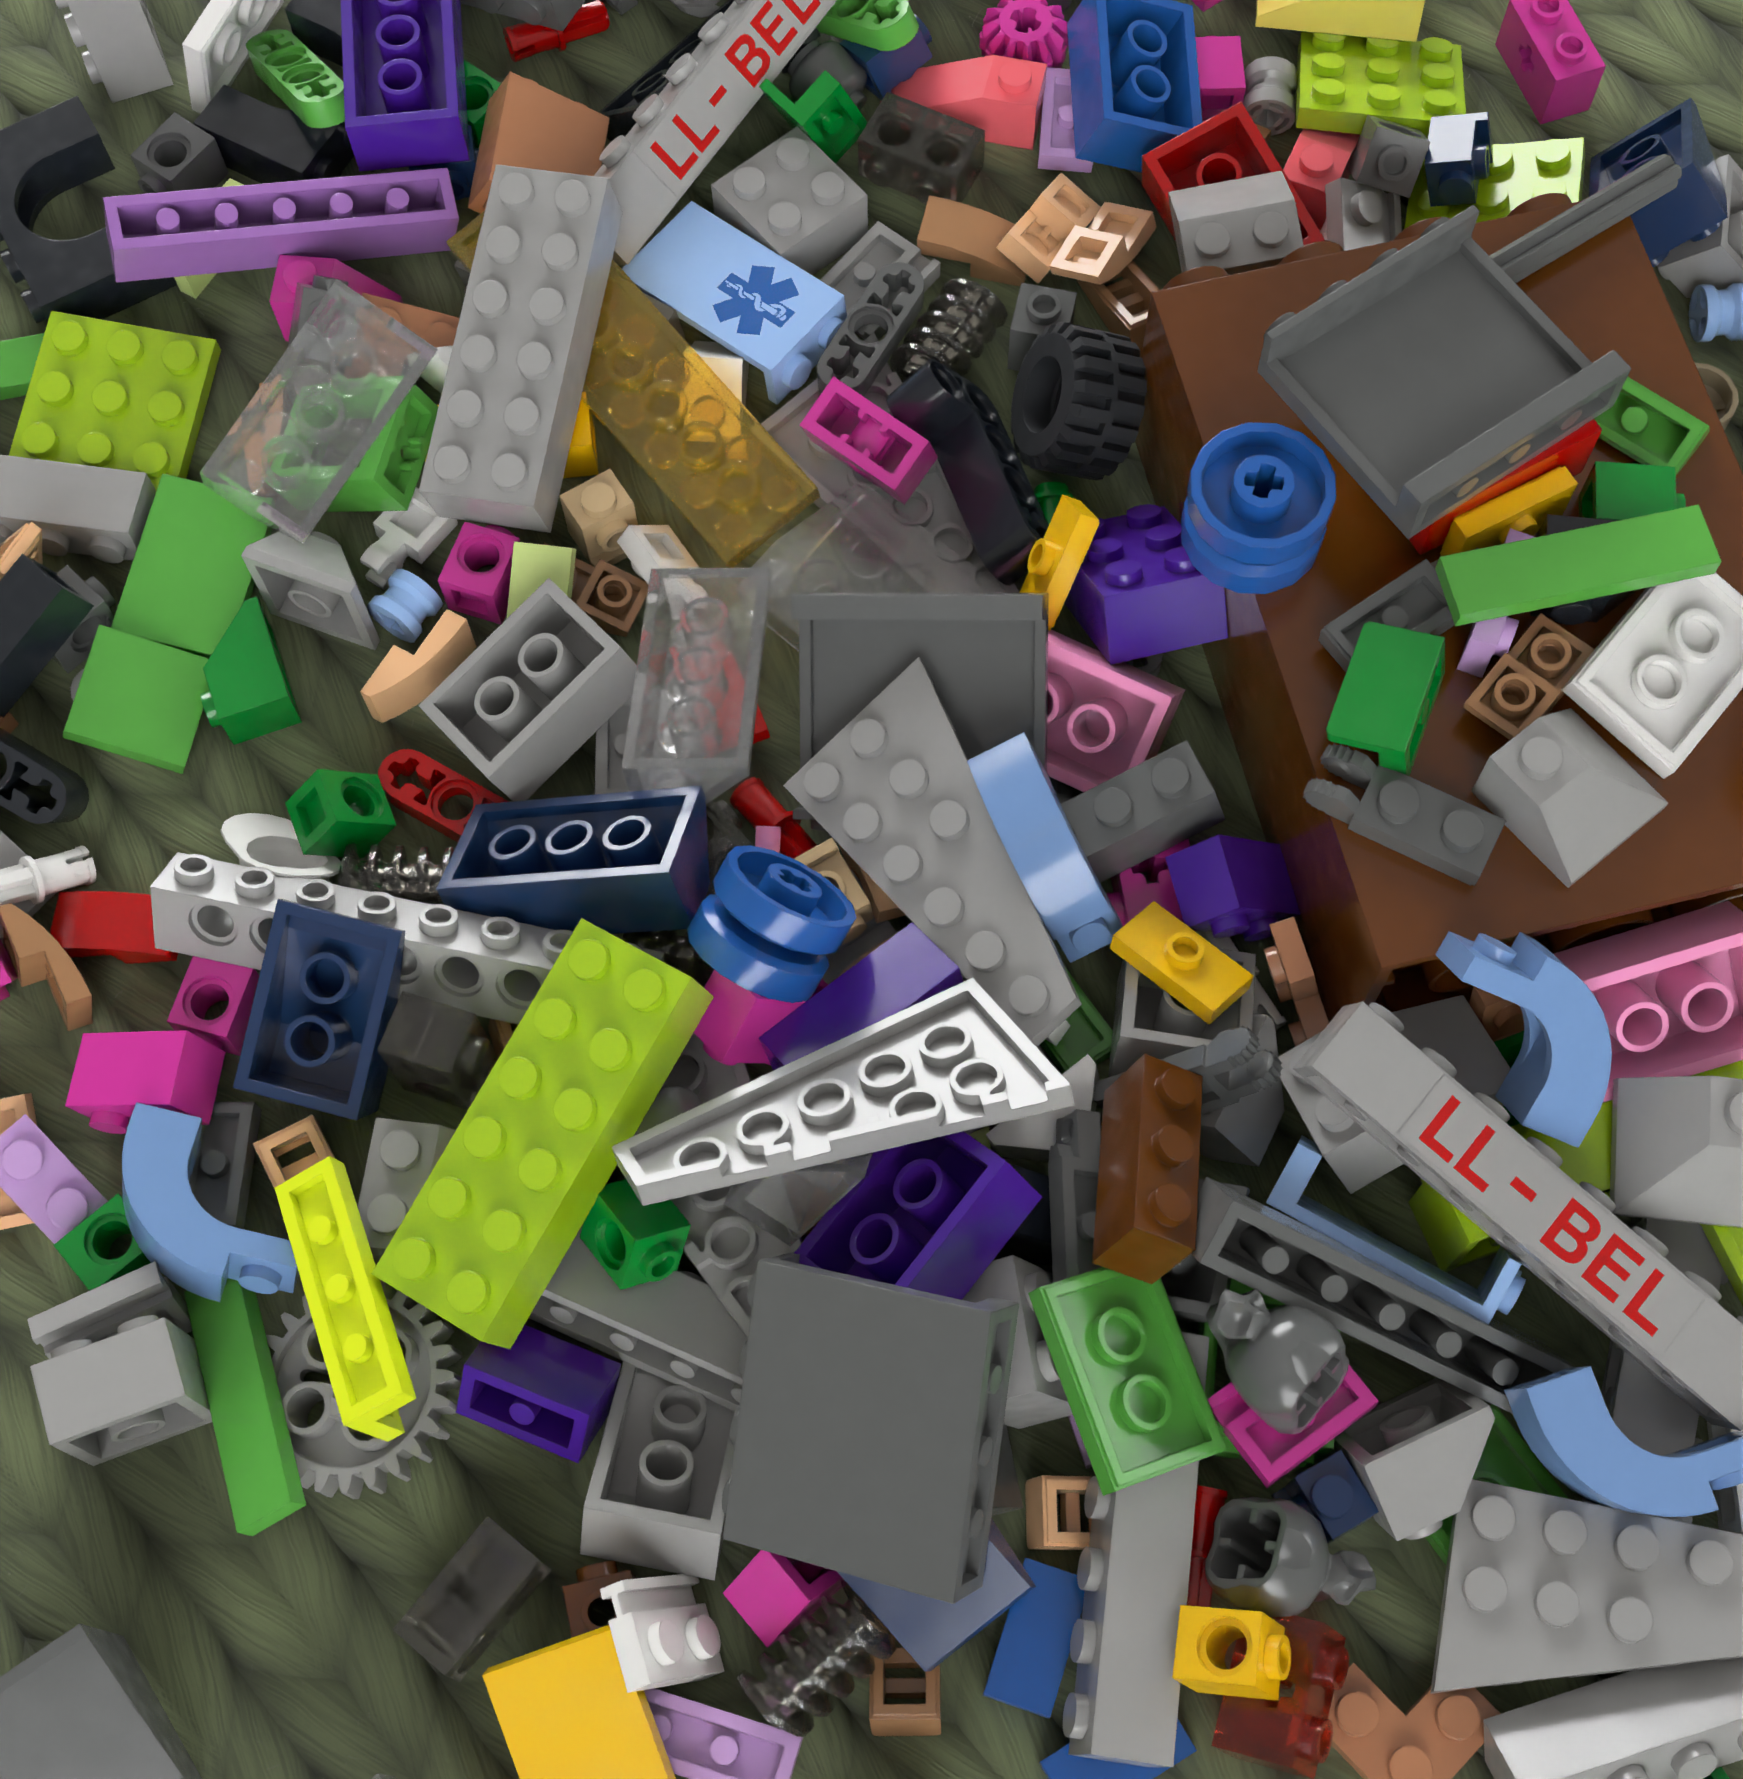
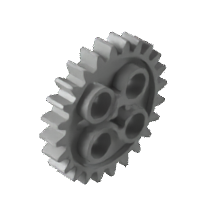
[266,1279,463,1499]

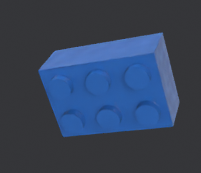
[1067,0,1202,173]

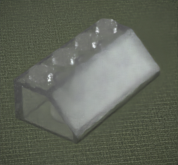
[200,279,438,544]
[622,567,772,804]

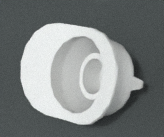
[221,813,343,881]

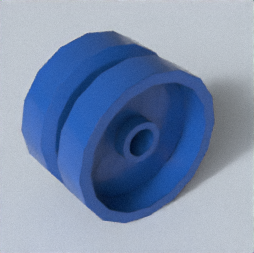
[1181,422,1336,594]
[687,845,856,1003]

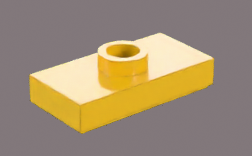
[1440,466,1578,556]
[1019,494,1100,631]
[1110,901,1254,1025]

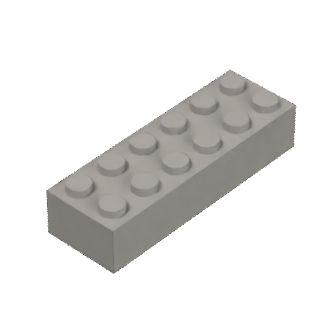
[419,164,623,533]

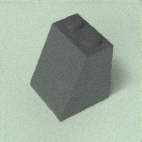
[0,1624,202,1779]

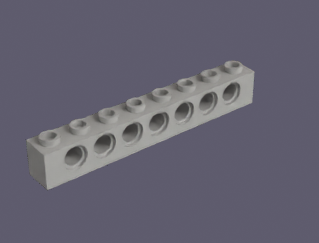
[150,852,664,1024]

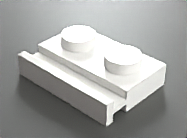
[600,1574,725,1693]

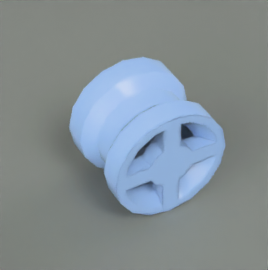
[1689,283,1743,342]
[367,569,443,643]

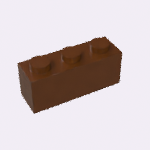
[1092,1054,1203,1284]

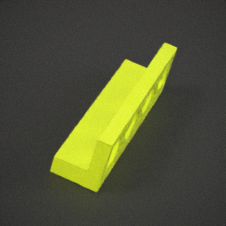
[274,1156,417,1442]

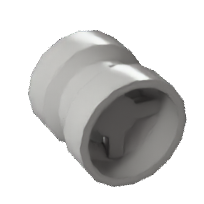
[1243,56,1297,136]

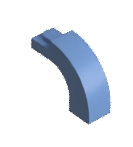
[967,732,1123,963]
[1435,931,1612,1148]
[122,1102,299,1302]
[1504,1366,1743,1517]

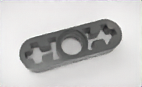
[817,262,924,396]

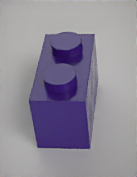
[1165,835,1301,941]
[456,1325,621,1464]

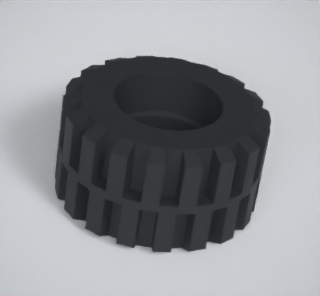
[1011,322,1147,481]

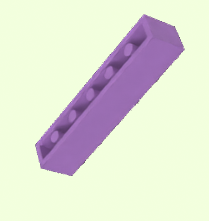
[103,168,459,283]

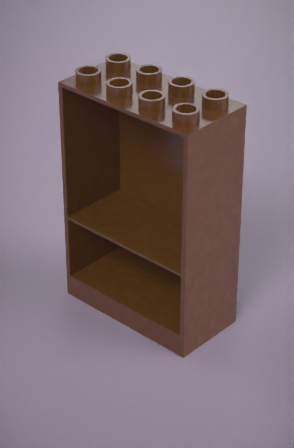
[1135,193,1743,1023]

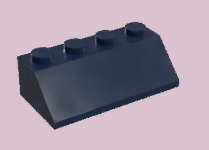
[436,785,710,934]

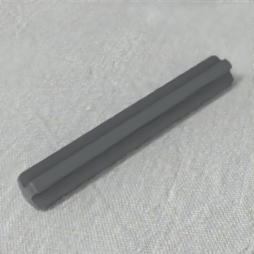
[1490,154,1682,283]

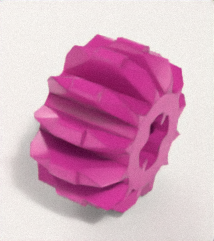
[979,0,1068,68]

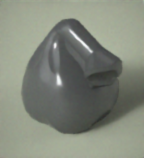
[1206,1289,1349,1434]
[1205,1497,1377,1619]

